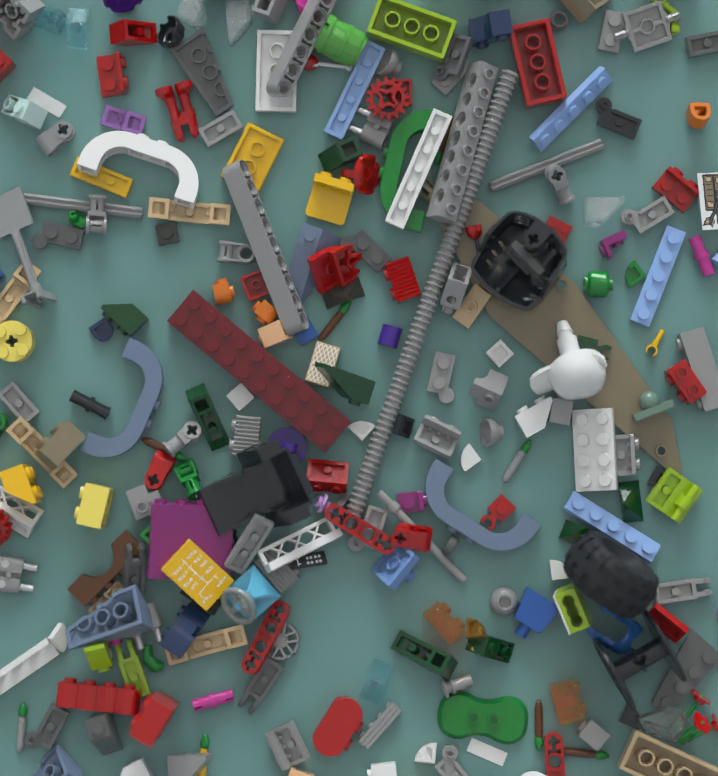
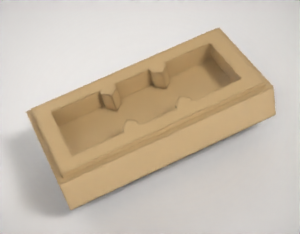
[452,283,492,329]

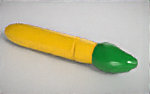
[198,734,209,776]

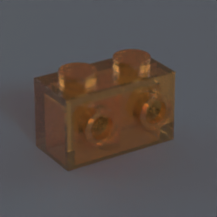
[422,600,466,646]
[548,677,587,726]

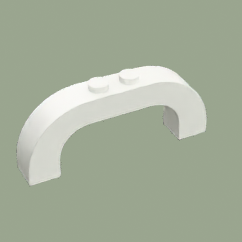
[77,131,199,210]

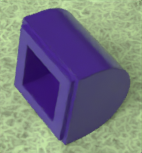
[377,324,403,349]

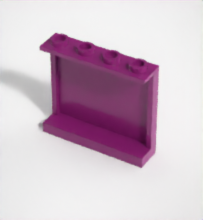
[145,498,233,579]

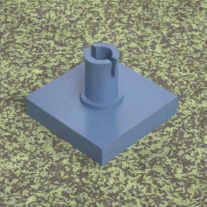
[371,546,420,590]

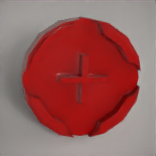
[341,154,380,195]

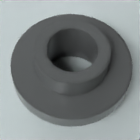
[549,10,569,31]

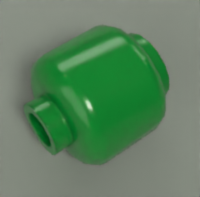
[583,271,613,298]

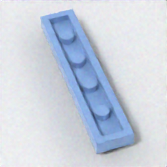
[324,40,386,141]
[529,66,612,152]
[629,225,686,327]
[563,491,661,564]

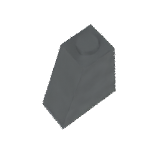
[85,712,123,756]

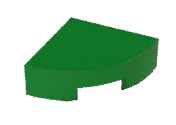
[625,260,646,289]

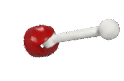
[304,55,353,71]

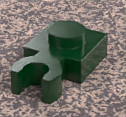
[577,335,612,361]

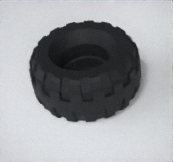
[563,530,659,619]

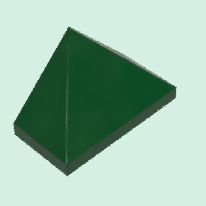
[618,480,644,523]
[559,519,592,544]

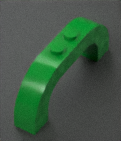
[378,110,447,234]

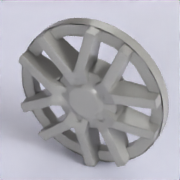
[261,622,300,660]

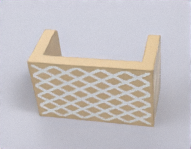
[305,341,341,388]

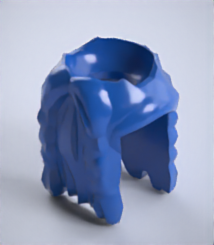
[586,606,644,655]

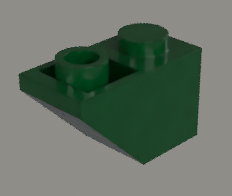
[318,135,363,173]
[100,304,149,337]
[465,634,515,663]

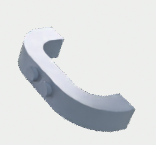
[81,338,164,458]
[425,459,541,551]

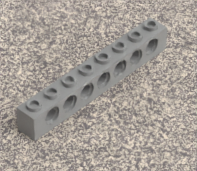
[426,61,499,224]

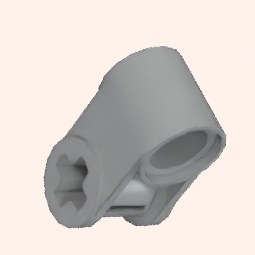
[35,120,76,157]
[217,240,256,264]

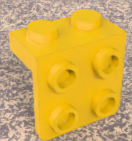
[305,171,355,226]

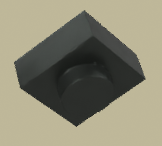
[155,221,180,246]

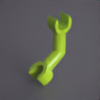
[650,0,680,36]

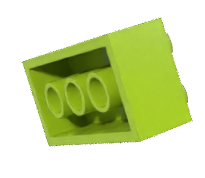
[366,0,457,64]

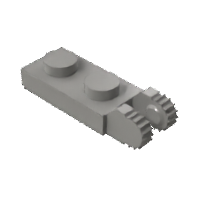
[655,577,713,604]

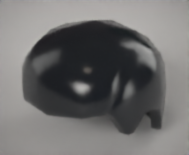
[156,15,185,48]

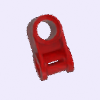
[144,450,176,491]
[391,522,433,552]

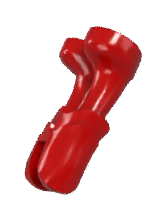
[155,80,199,142]

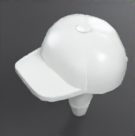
[530,320,607,400]

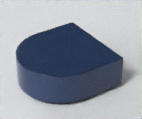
[89,317,114,342]

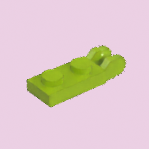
[115,639,151,697]

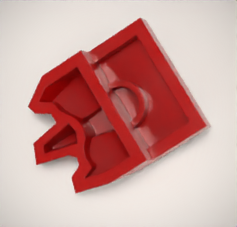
[307,244,362,295]

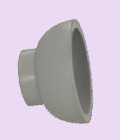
[376,48,403,76]
[480,418,504,447]
[489,587,519,616]

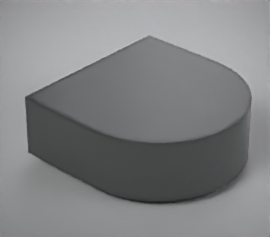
[442,534,459,555]

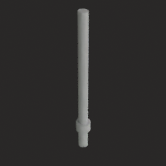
[376,490,467,583]

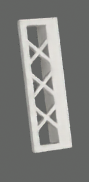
[0,485,44,538]
[257,518,343,574]
[0,638,60,695]

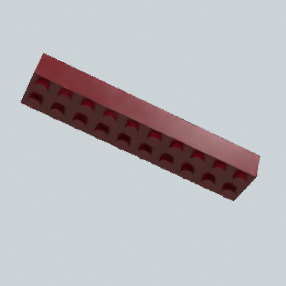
[167,290,351,453]

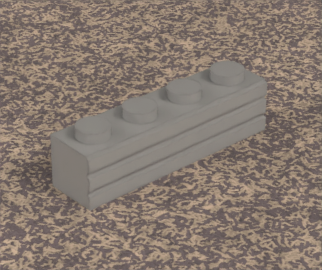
[358,701,402,749]

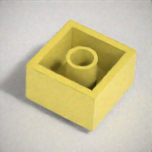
[74,483,115,529]

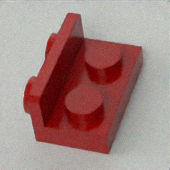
[96,51,129,98]
[652,166,699,213]
[306,458,349,494]

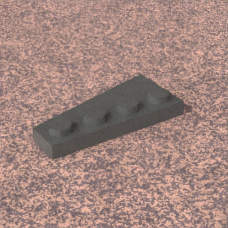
[170,27,233,117]
[651,628,718,717]

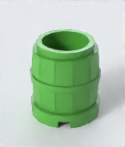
[312,14,369,67]

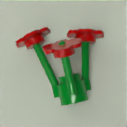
[672,689,718,745]

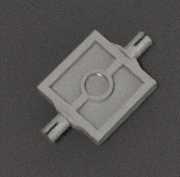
[613,0,681,53]

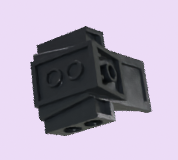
[198,440,313,536]

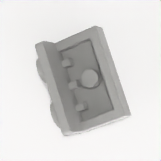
[412,415,462,460]
[615,434,641,476]
[265,720,311,771]

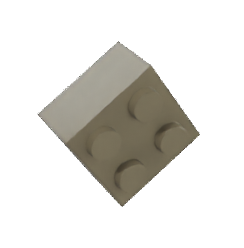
[35,420,86,471]

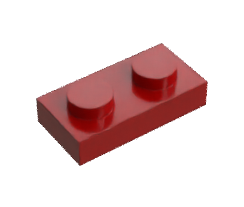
[648,603,689,643]

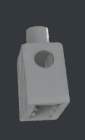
[440,262,472,314]

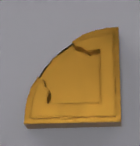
[466,618,486,640]

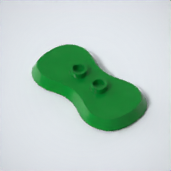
[437,690,528,744]

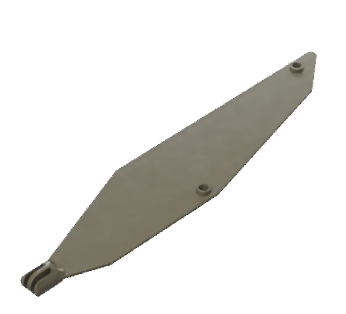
[419,176,682,475]

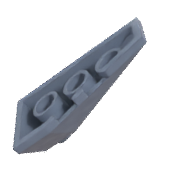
[288,223,342,303]
[65,585,153,650]
[31,744,83,776]

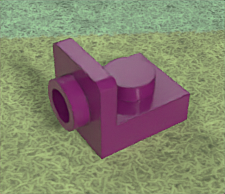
[598,230,627,260]
[397,491,428,513]

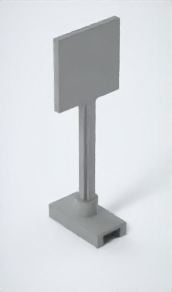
[0,186,57,309]

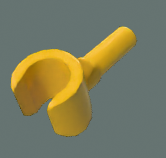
[645,329,665,356]

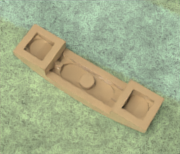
[148,197,231,226]
[0,264,42,324]
[6,416,78,489]
[165,624,249,666]

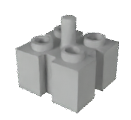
[0,0,46,40]

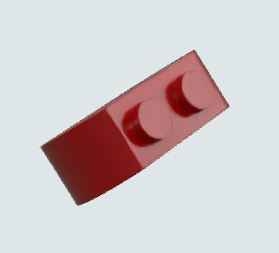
[312,696,364,757]

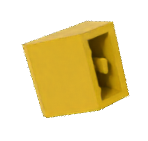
[0,464,44,504]

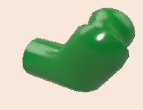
[68,210,93,229]
[143,645,164,673]

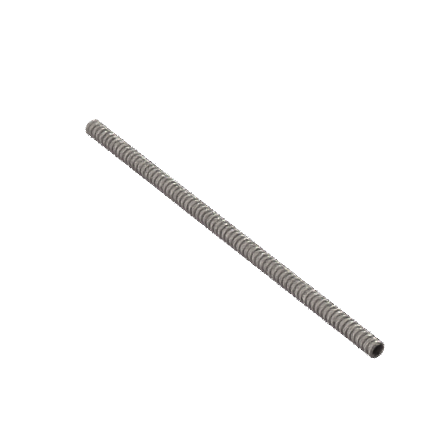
[340,69,519,529]

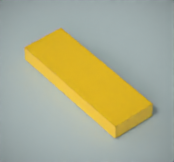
[70,156,134,199]

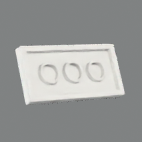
[255,30,298,113]
[572,408,618,492]

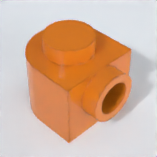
[686,102,711,129]
[212,278,236,305]
[251,299,278,326]

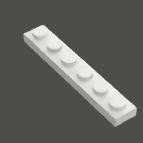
[385,108,453,229]

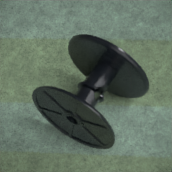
[592,610,687,712]

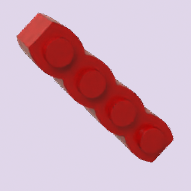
[56,677,141,715]

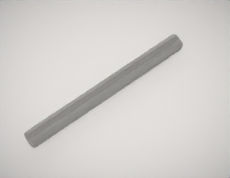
[489,139,604,192]
[24,193,143,219]

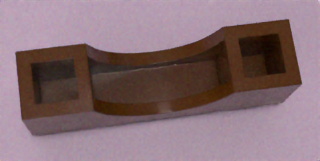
[67,530,141,607]

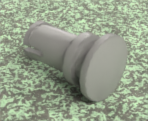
[441,674,473,698]

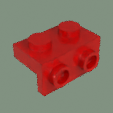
[664,359,707,405]

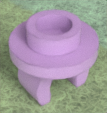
[314,493,334,513]

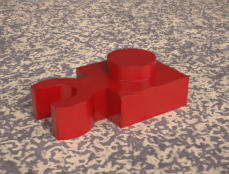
[480,494,516,531]

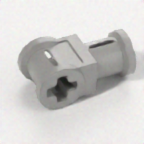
[544,164,576,206]
[86,194,107,236]
[162,421,201,458]

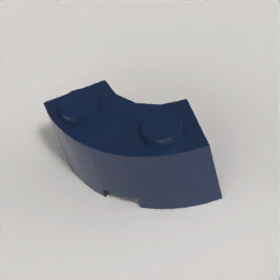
[468,9,513,49]
[160,601,211,659]

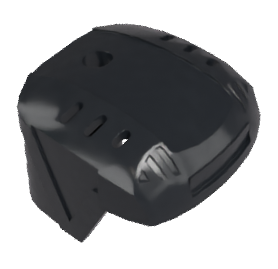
[471,211,567,311]

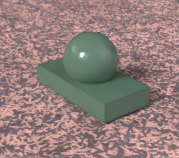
[632,391,674,422]

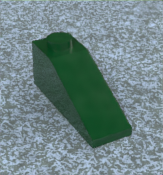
[314,362,376,407]
[185,383,230,451]
[391,630,458,680]

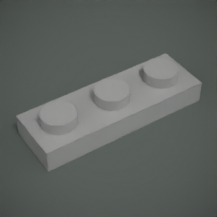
[224,513,274,575]

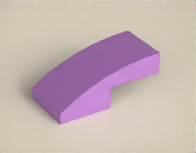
[100,105,146,135]

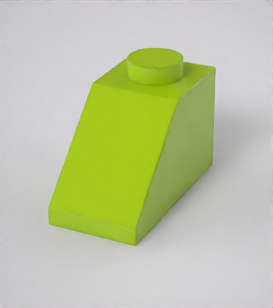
[84,641,115,673]

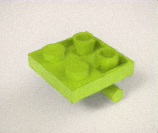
[645,467,703,524]

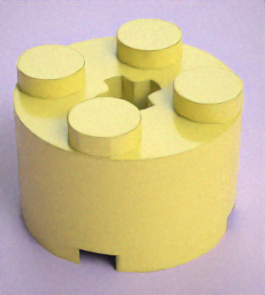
[0,321,36,363]

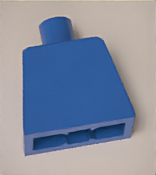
[514,586,559,639]

